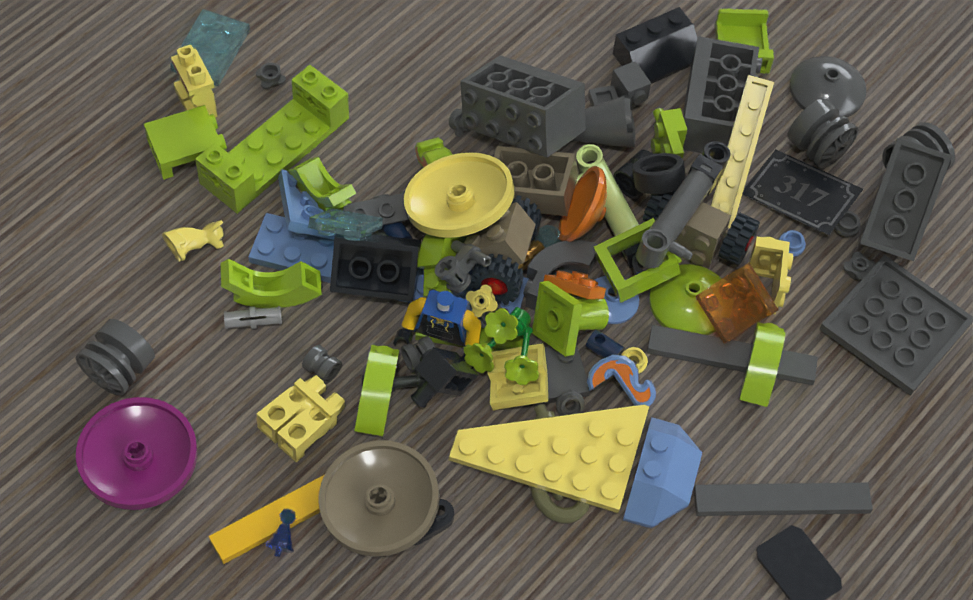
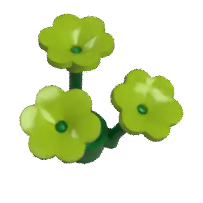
[463,307,539,385]

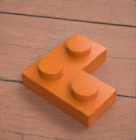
[544,271,606,299]

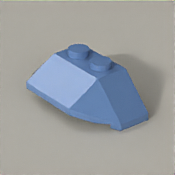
[623,417,702,528]

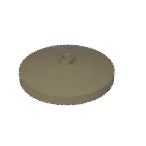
[319,440,440,556]

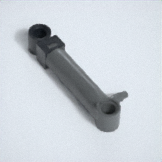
[636,141,731,268]

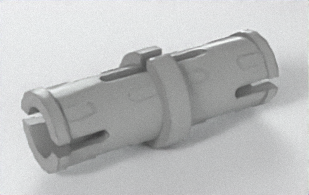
[224,306,282,329]

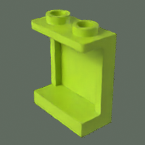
[715,8,774,73]
[144,105,227,180]

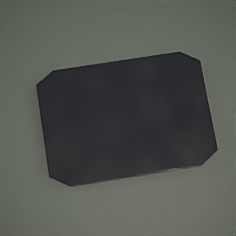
[756,525,842,600]

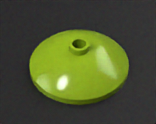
[649,264,732,335]

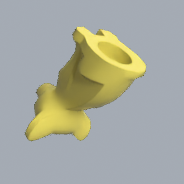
[162,220,224,262]

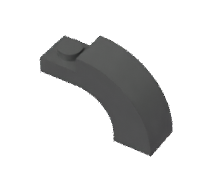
[523,240,598,310]

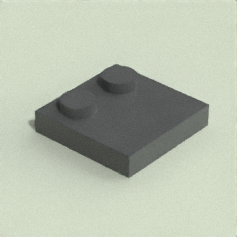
[534,343,591,406]

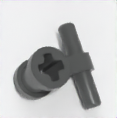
[435,240,491,293]

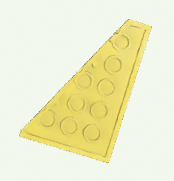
[449,405,649,513]

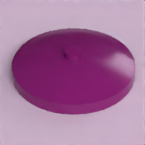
[76,397,197,510]

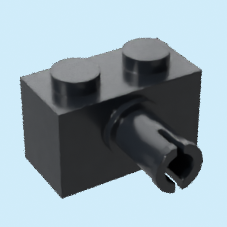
[411,347,479,408]

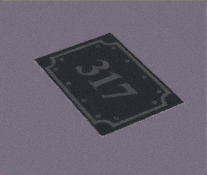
[742,149,864,235]

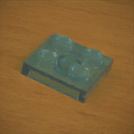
[308,208,383,241]

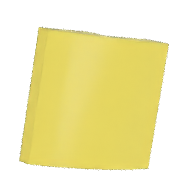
[487,343,548,410]

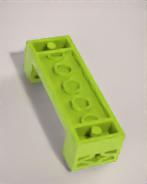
[195,65,349,214]

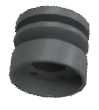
[787,98,859,169]
[882,122,955,170]
[75,319,155,396]

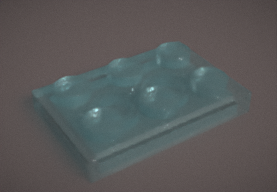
[170,9,250,86]

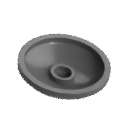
[790,56,867,117]

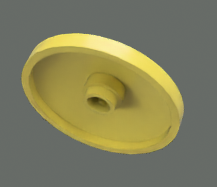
[404,153,515,238]

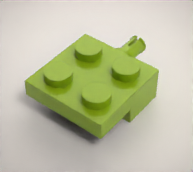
[651,108,687,159]

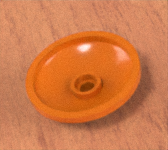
[558,166,607,242]

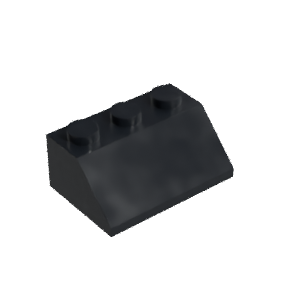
[612,7,697,84]
[330,230,421,301]

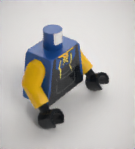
[393,290,481,369]

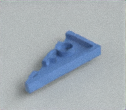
[278,169,341,240]

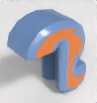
[587,355,656,406]

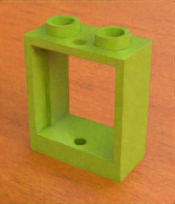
[594,218,682,303]

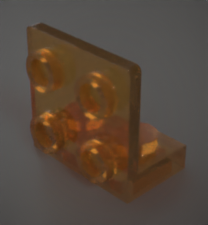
[696,263,779,343]

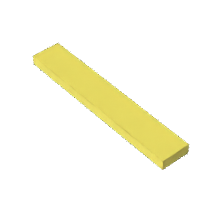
[710,75,774,228]

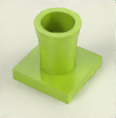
[532,281,609,357]

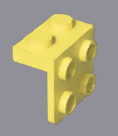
[746,236,793,315]

